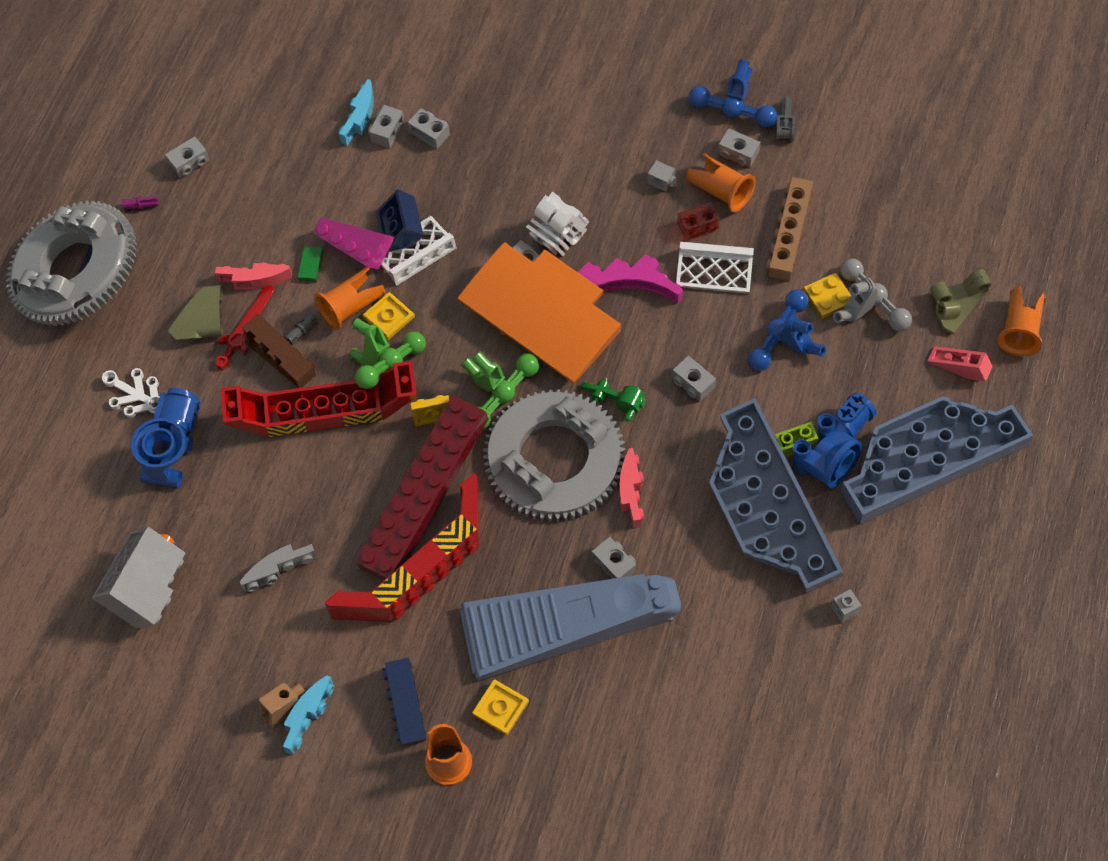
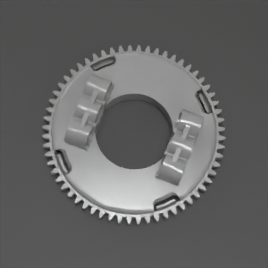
[6,201,137,326]

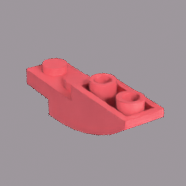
[215,262,292,290]
[620,448,644,528]

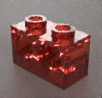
[677,202,720,240]

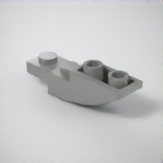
[240,544,317,592]

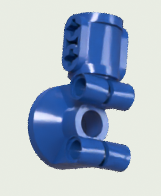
[131,388,201,488]
[793,393,877,488]

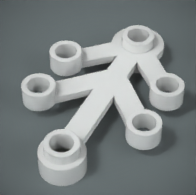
[102,368,160,418]

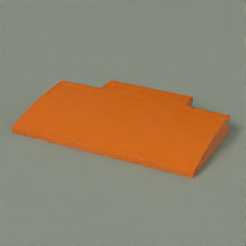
[458,242,621,384]

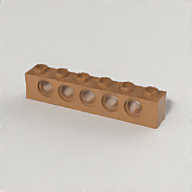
[766,177,813,281]

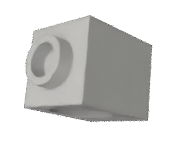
[647,160,676,192]
[831,589,862,623]

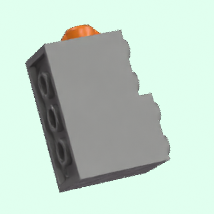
[92,527,186,629]

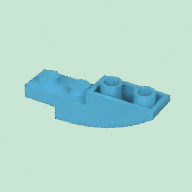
[339,79,374,146]
[283,676,334,755]

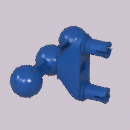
[688,59,777,128]
[747,289,826,371]

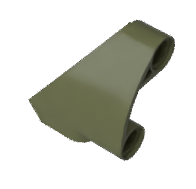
[930,269,991,334]
[168,285,223,340]

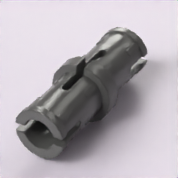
[284,312,318,345]

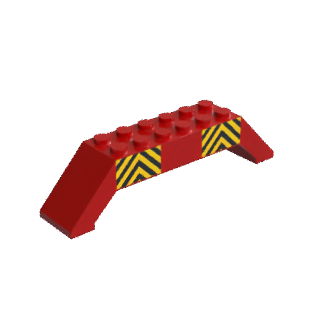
[220,361,417,437]
[325,473,480,622]

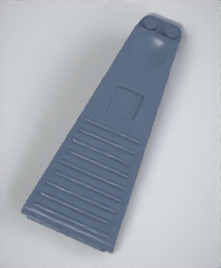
[460,574,681,680]

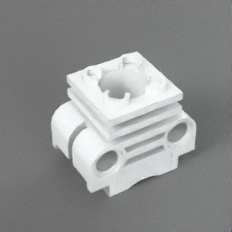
[526,192,589,256]

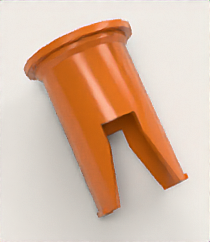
[686,153,756,213]
[314,267,386,330]
[998,286,1046,357]
[425,724,472,785]

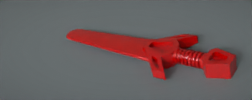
[216,285,274,371]

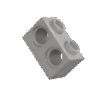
[408,108,450,149]

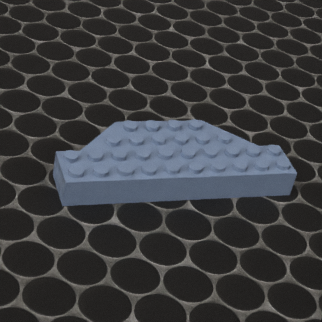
[841,396,1033,524]
[709,398,843,593]

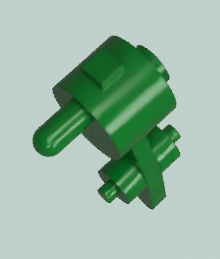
[581,379,646,422]

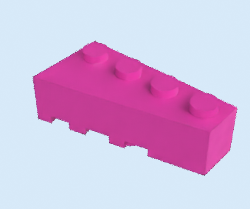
[313,217,395,269]

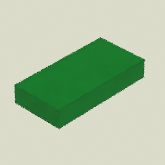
[298,246,323,282]

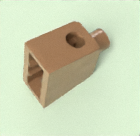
[258,683,305,730]

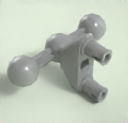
[833,258,912,331]

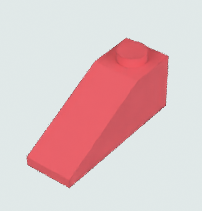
[928,346,993,382]

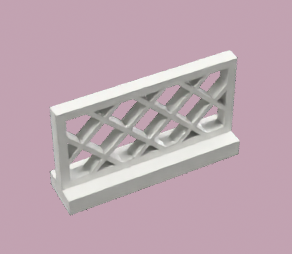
[381,216,456,286]
[676,242,754,294]

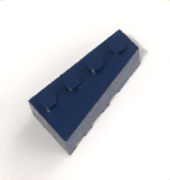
[382,657,427,745]

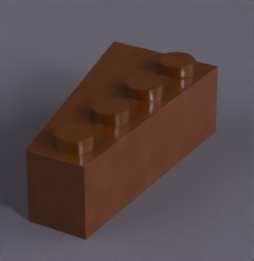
[242,313,316,388]

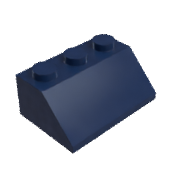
[376,189,423,252]

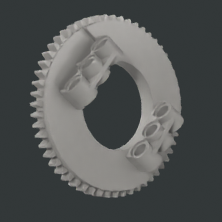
[483,390,626,523]

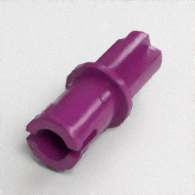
[122,196,159,211]

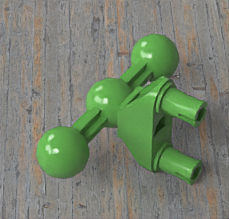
[349,318,426,389]
[461,351,539,430]

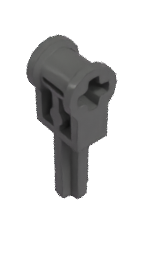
[776,96,795,141]

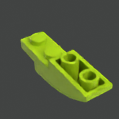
[775,422,819,458]

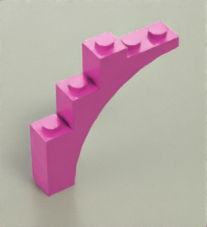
[578,254,683,304]

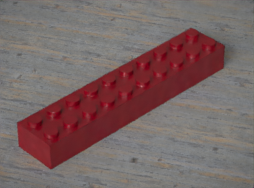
[355,395,489,581]

